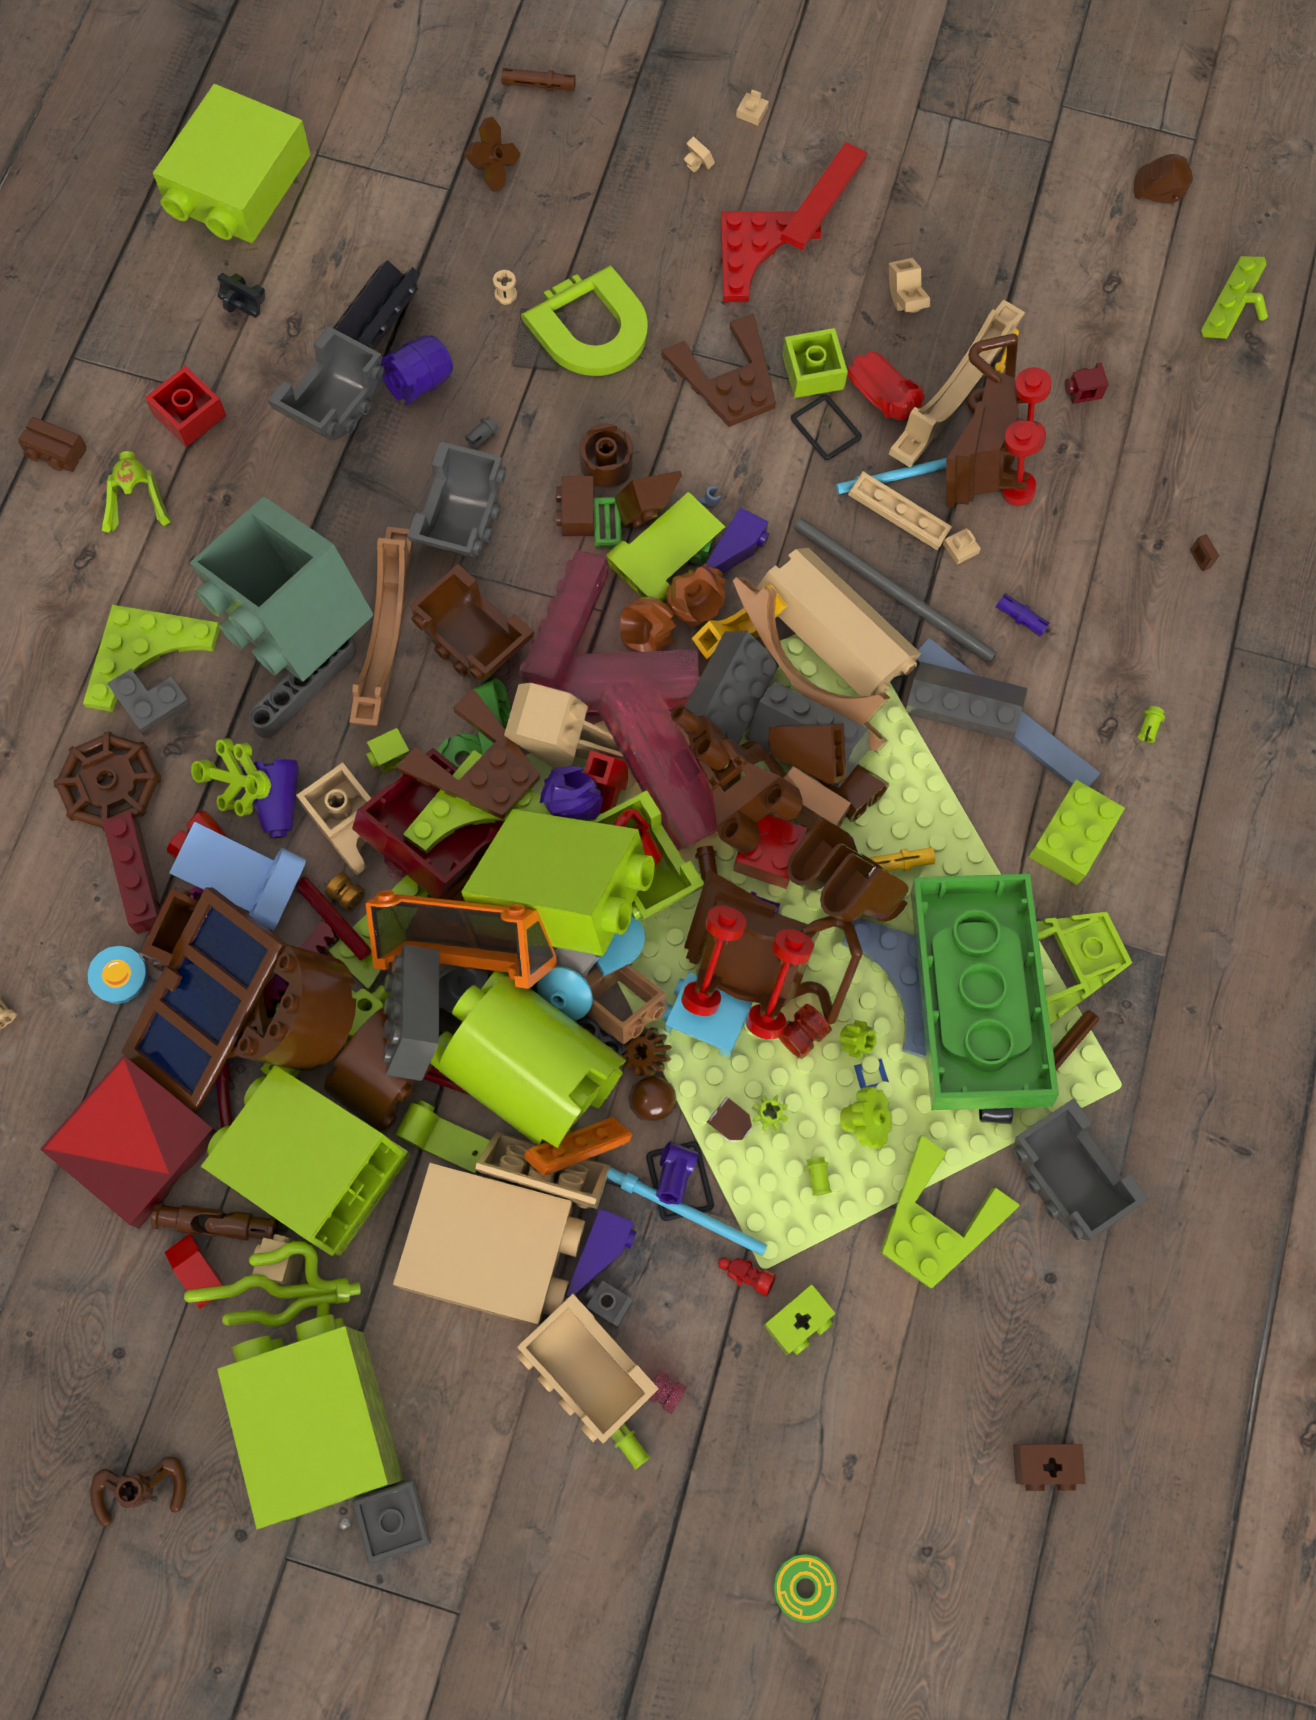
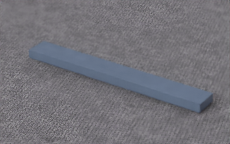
[916,638,1101,787]

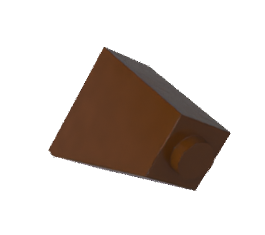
[768,723,847,784]

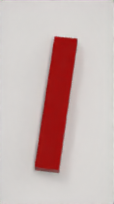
[780,142,867,250]

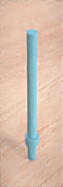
[836,458,947,494]
[607,1167,767,1256]

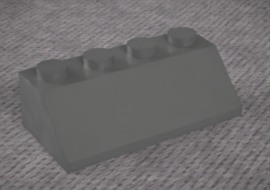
[906,661,1027,741]
[746,682,870,788]

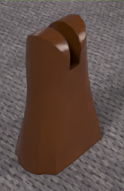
[815,764,889,822]

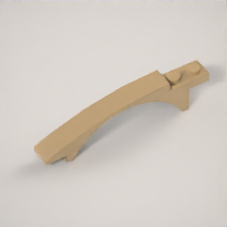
[889,300,1025,468]

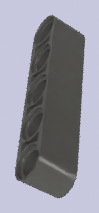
[249,636,356,738]

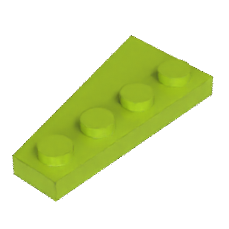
[329,875,430,992]

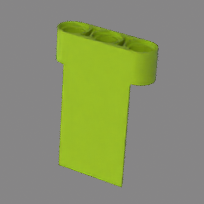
[604,492,725,603]

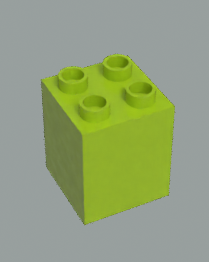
[217,1314,403,1529]

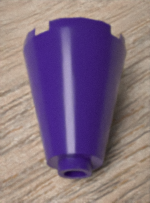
[242,759,299,838]

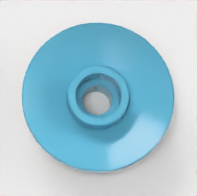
[537,966,593,1020]

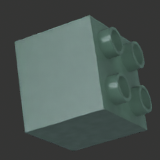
[190,496,374,682]

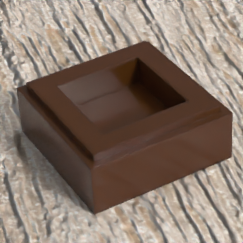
[1190,534,1219,571]

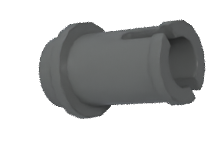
[465,417,498,450]

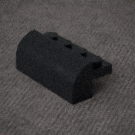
[333,260,420,350]

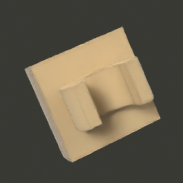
[736,90,769,126]
[684,136,715,172]
[943,528,981,565]

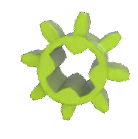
[840,1020,876,1058]
[752,1095,788,1132]

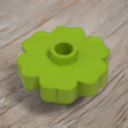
[840,1087,892,1149]

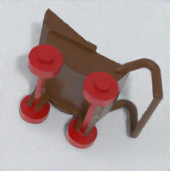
[946,333,1052,508]
[681,869,863,1039]

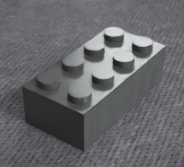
[678,631,779,744]
[382,944,439,1081]

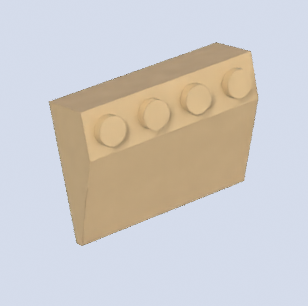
[475,1131,610,1209]

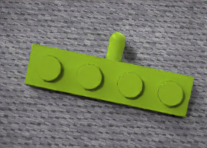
[1201,256,1268,339]

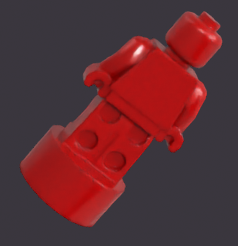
[718,1257,776,1297]

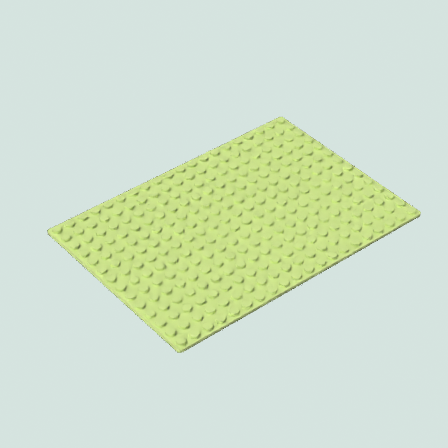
[525,634,1122,1270]

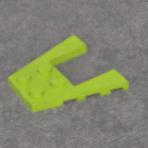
[1036,912,1132,1025]
[880,1135,1020,1289]

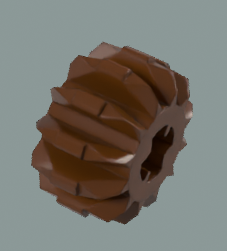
[622,1027,672,1077]

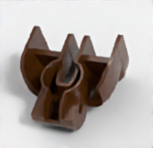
[787,817,909,922]

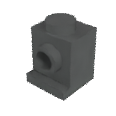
[584,1280,634,1328]

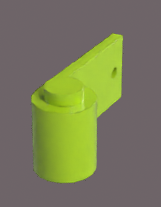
[395,1100,491,1174]

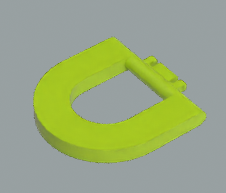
[521,266,648,376]

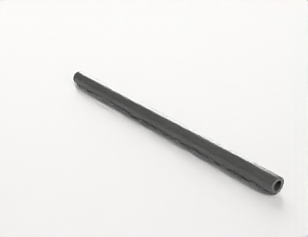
[794,518,997,664]

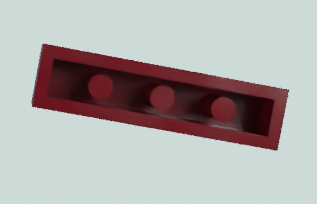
[102,812,161,934]

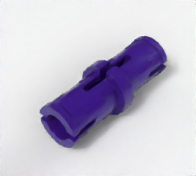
[995,593,1050,637]

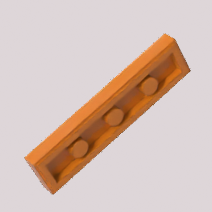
[524,1117,633,1177]

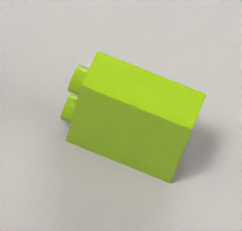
[153,83,311,244]
[461,809,655,956]
[201,1065,404,1257]

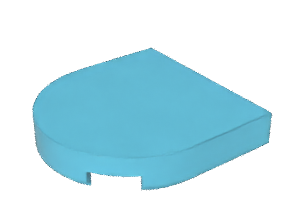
[596,917,645,977]

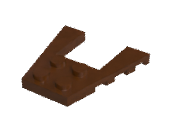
[661,313,776,427]
[396,688,540,819]

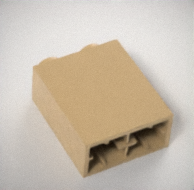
[393,1163,585,1327]

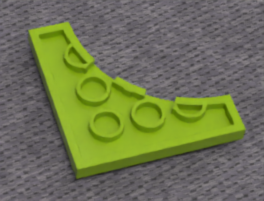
[83,605,220,712]
[403,750,551,854]

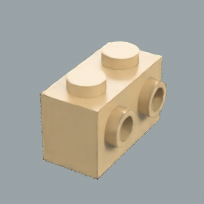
[252,1234,305,1286]

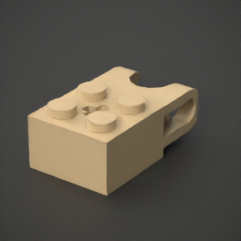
[296,763,371,875]

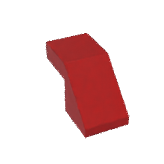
[165,1234,224,1309]

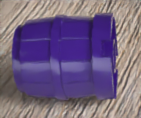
[381,335,453,405]

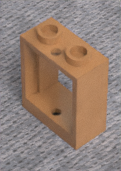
[787,766,851,830]
[585,964,665,1045]

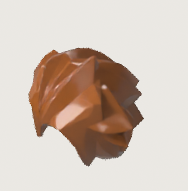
[666,563,726,627]
[619,597,676,662]

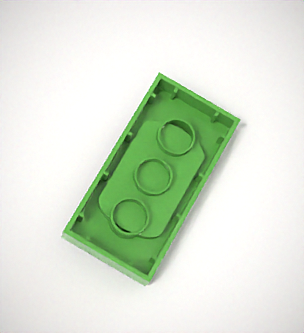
[911,874,1059,1110]

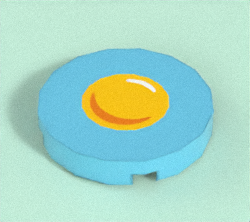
[87,946,148,1004]

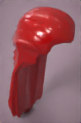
[847,351,925,422]

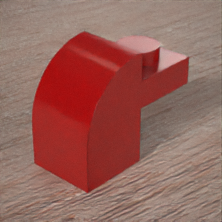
[584,750,628,813]

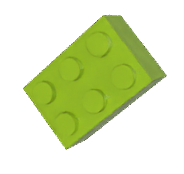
[1028,780,1125,885]

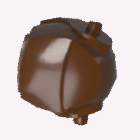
[1134,154,1193,203]

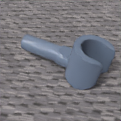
[698,486,721,507]

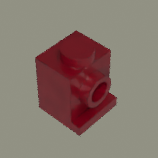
[1065,362,1109,404]

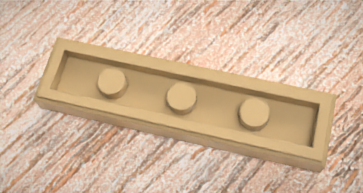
[848,471,952,550]

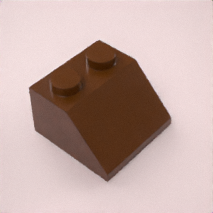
[614,471,682,529]

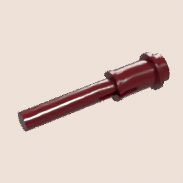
[206,1053,233,1128]

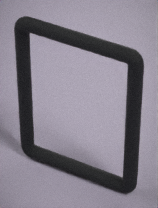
[791,395,862,460]
[646,1141,714,1221]

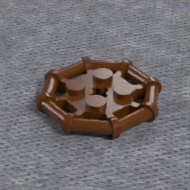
[54,731,161,831]

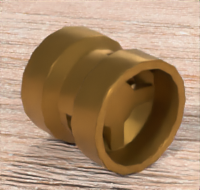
[325,872,365,912]

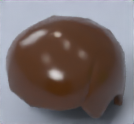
[628,1076,677,1121]

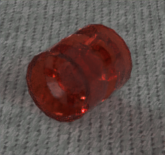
[778,1003,832,1059]

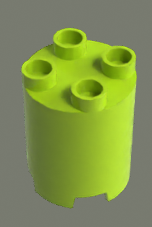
[430,971,626,1148]

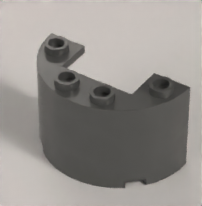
[268,326,384,440]
[407,441,506,558]
[1012,1098,1149,1240]

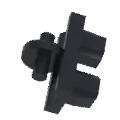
[218,273,265,318]

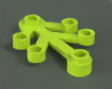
[191,738,271,816]

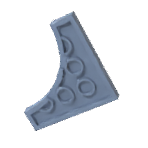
[842,918,926,1059]

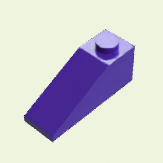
[706,507,770,573]
[565,1209,637,1298]

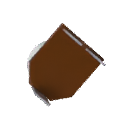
[707,1096,752,1142]

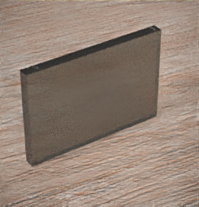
[512,308,567,372]

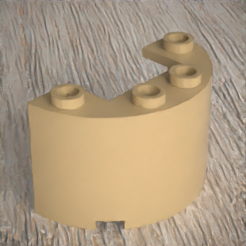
[517,1294,659,1444]

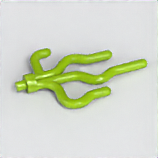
[184,1241,360,1341]

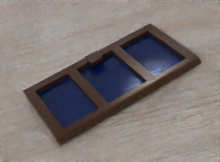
[121,887,287,1112]

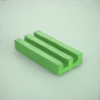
[593,497,621,549]

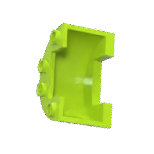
[589,790,704,921]

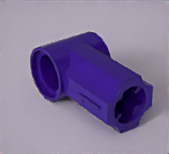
[656,1141,698,1205]

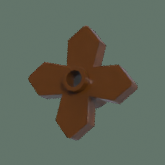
[464,117,520,191]

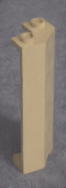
[757,548,921,697]

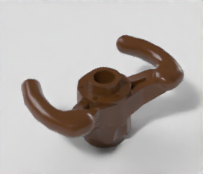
[90,1456,186,1527]

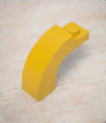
[691,585,788,659]

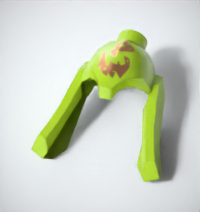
[102,451,171,533]

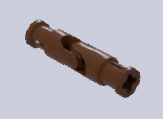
[151,1202,279,1241]

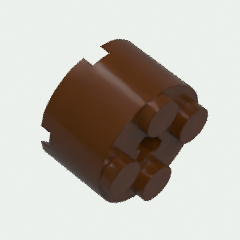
[580,423,633,486]

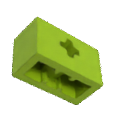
[763,1284,836,1355]

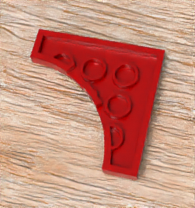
[721,211,821,302]

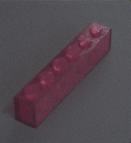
[520,550,609,690]

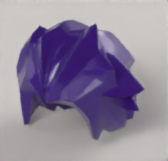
[540,766,604,821]

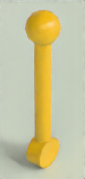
[994,328,1019,373]

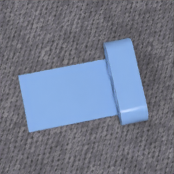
[169,822,306,931]

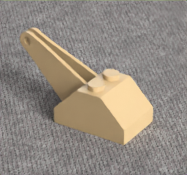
[504,683,658,773]

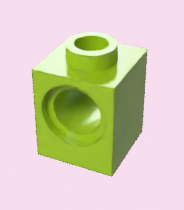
[366,728,410,775]

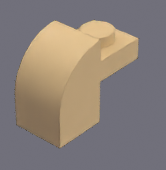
[889,258,930,313]

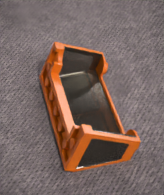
[365,890,557,989]

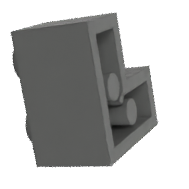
[107,669,190,735]

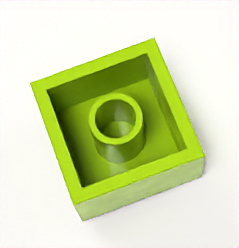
[782,328,848,398]

